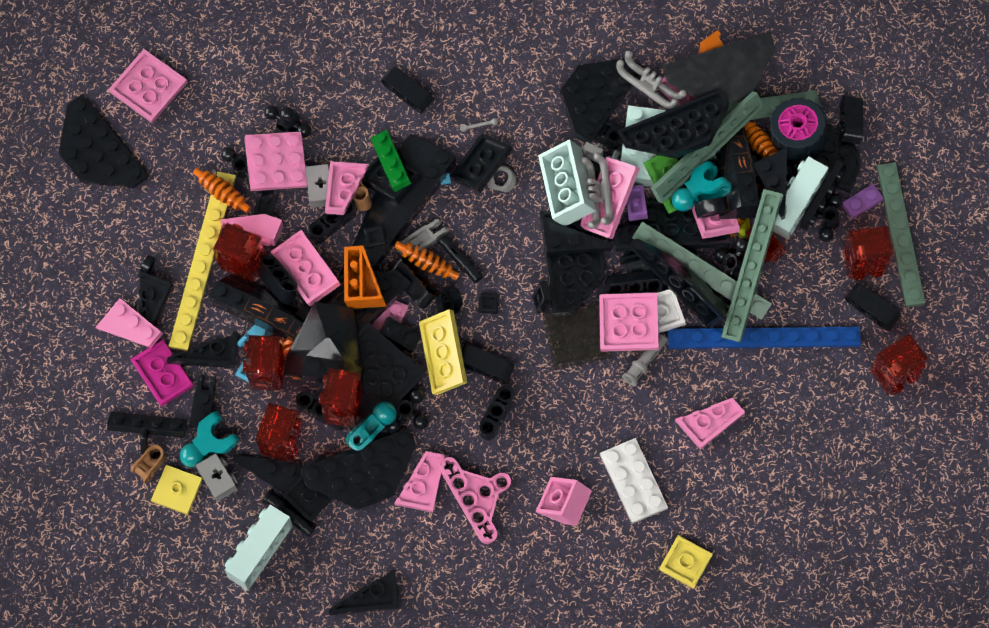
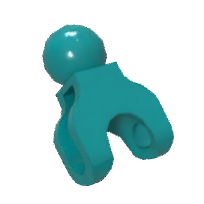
[671,161,731,212]
[345,401,397,450]
[179,411,240,468]

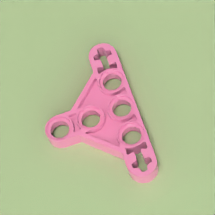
[439,457,511,544]

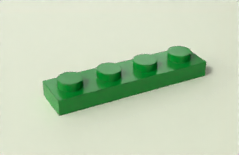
[370,129,412,192]

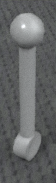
[460,118,498,132]

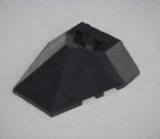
[283,302,363,387]

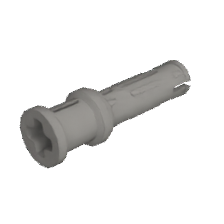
[622,334,668,386]

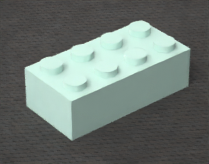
[621,105,665,187]
[538,139,596,226]
[773,156,828,240]
[225,505,293,591]

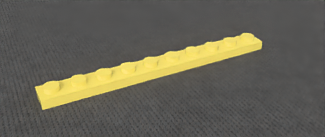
[169,171,236,352]

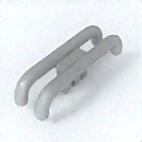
[616,51,687,109]
[581,153,613,229]

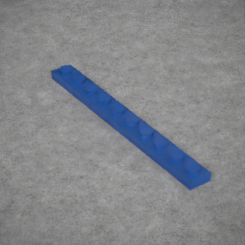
[667,327,861,349]

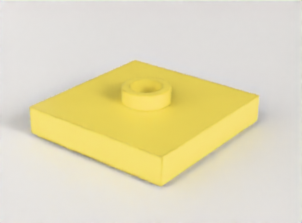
[151,465,203,515]
[659,535,713,589]

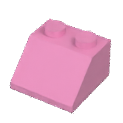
[536,477,592,526]

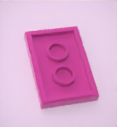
[130,339,194,407]

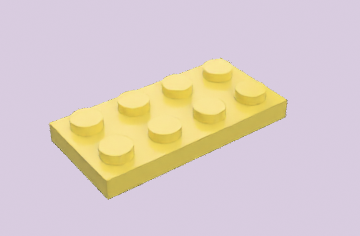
[419,309,467,395]

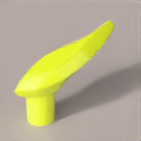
[738,218,750,238]

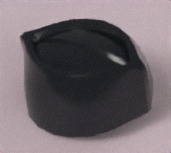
[694,198,726,219]
[435,286,462,315]

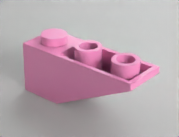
[221,214,283,246]

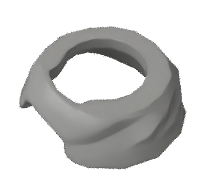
[487,165,516,193]

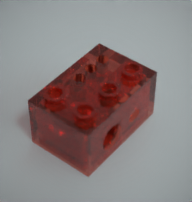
[213,223,266,283]
[842,226,893,280]
[870,334,928,396]
[243,335,285,391]
[318,368,362,428]
[256,403,303,462]

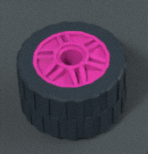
[770,98,827,162]

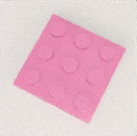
[108,49,188,123]
[244,132,307,191]
[599,293,659,352]

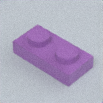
[842,184,884,220]
[627,185,648,221]

